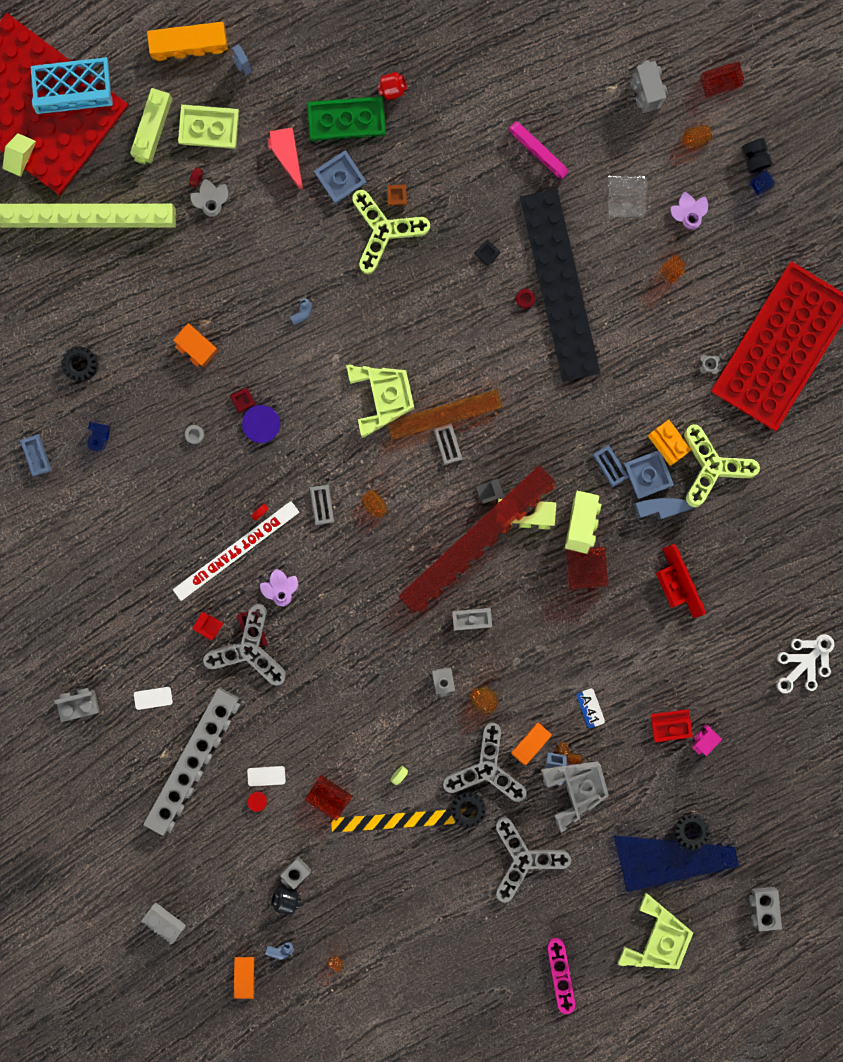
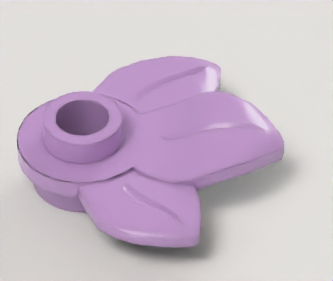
[671,192,708,230]
[260,569,298,606]

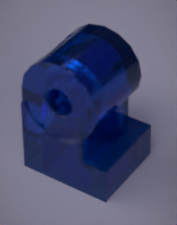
[749,170,776,196]
[87,422,111,451]

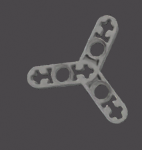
[203,604,286,686]
[443,722,526,802]
[496,817,571,903]

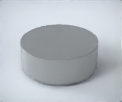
[185,425,205,445]

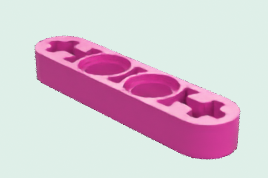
[508,121,569,179]
[547,938,575,1014]

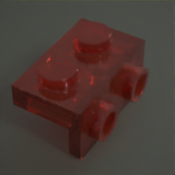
[305,775,353,821]

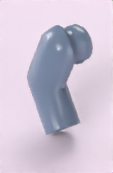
[290,298,312,325]
[265,942,294,960]

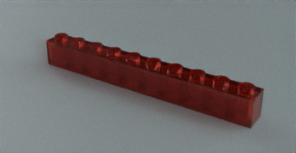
[398,465,556,613]

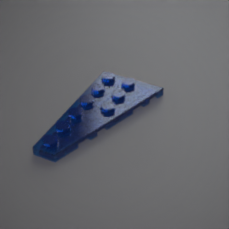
[613,835,739,892]

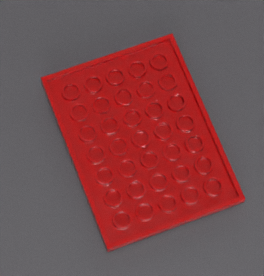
[0,13,129,196]

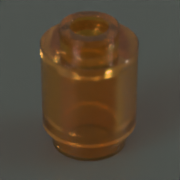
[682,124,712,149]
[361,489,388,519]

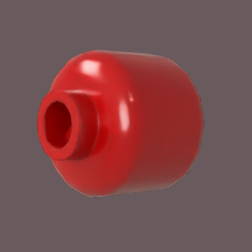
[377,72,407,100]

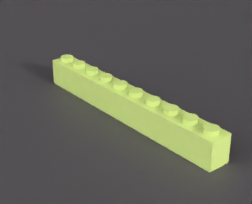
[0,204,176,228]

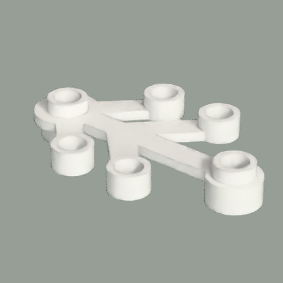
[776,635,834,693]

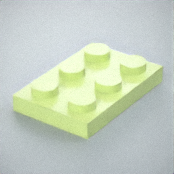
[178,105,239,149]

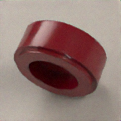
[189,167,204,187]
[516,289,535,309]

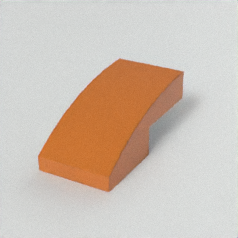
[511,722,552,766]
[234,957,255,999]

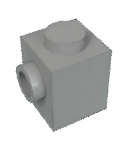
[432,667,455,697]

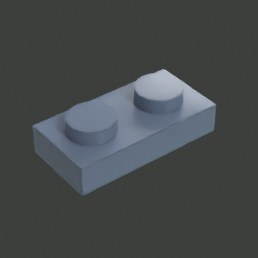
[232,44,252,75]

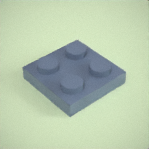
[314,150,367,204]
[624,451,674,499]

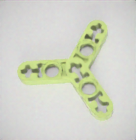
[353,190,430,274]
[684,424,760,507]

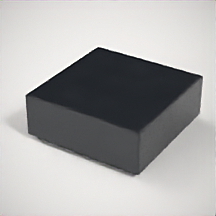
[474,240,501,267]

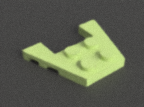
[346,365,414,438]
[618,893,693,969]

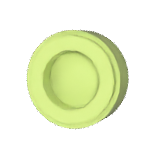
[390,766,408,785]

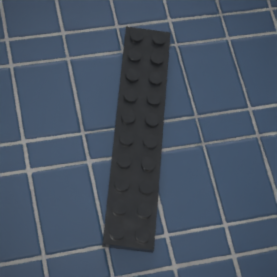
[520,188,600,382]

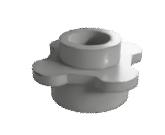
[700,355,719,374]

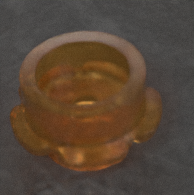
[326,955,344,973]

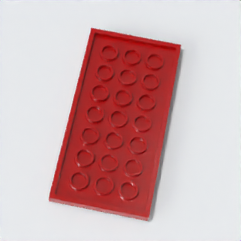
[710,261,843,431]

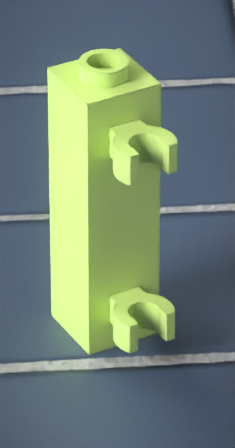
[130,88,172,164]

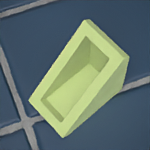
[2,134,36,177]

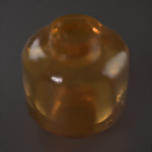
[470,686,499,714]

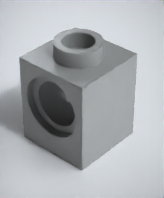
[280,856,311,889]

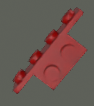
[656,544,706,618]

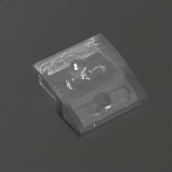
[608,176,647,218]

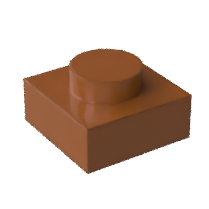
[387,184,407,206]

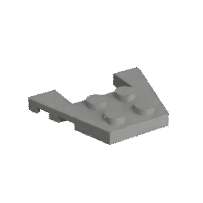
[541,762,609,833]

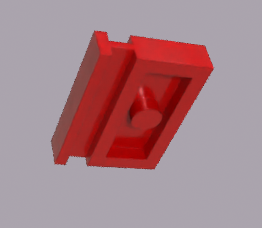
[650,709,693,742]

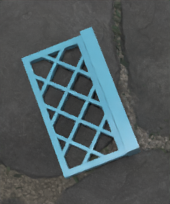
[31,57,113,114]

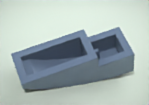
[634,498,696,519]

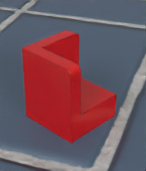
[192,612,223,640]

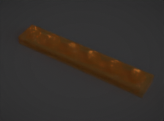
[388,389,503,440]

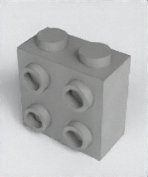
[630,60,668,113]

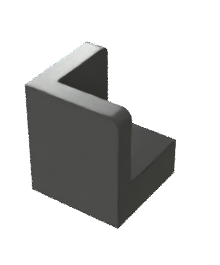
[476,479,504,505]

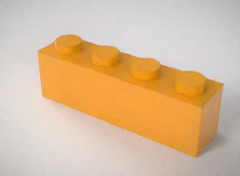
[147,22,228,61]

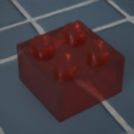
[566,547,608,590]

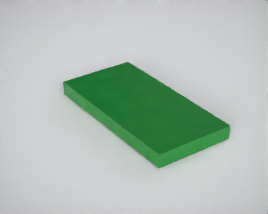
[307,96,386,141]

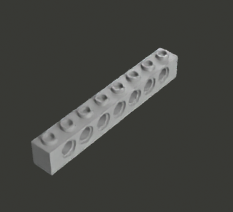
[143,688,241,836]

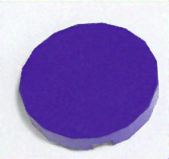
[242,405,281,443]

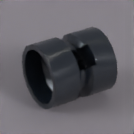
[741,138,773,173]

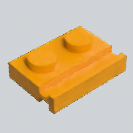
[647,419,691,466]

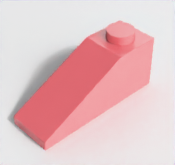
[267,128,303,189]

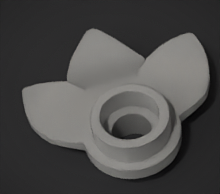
[190,179,228,217]

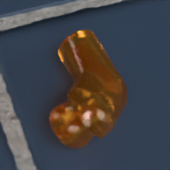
[557,742,582,764]

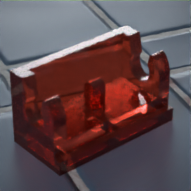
[700,61,744,97]

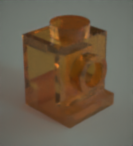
[659,253,686,284]

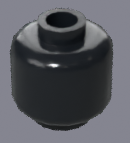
[271,887,301,915]

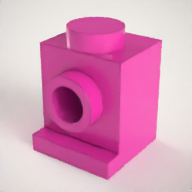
[691,724,722,756]

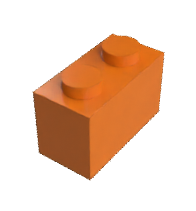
[173,323,219,367]

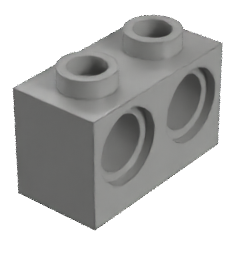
[749,887,782,931]

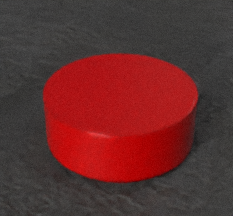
[250,503,269,521]
[247,791,267,812]

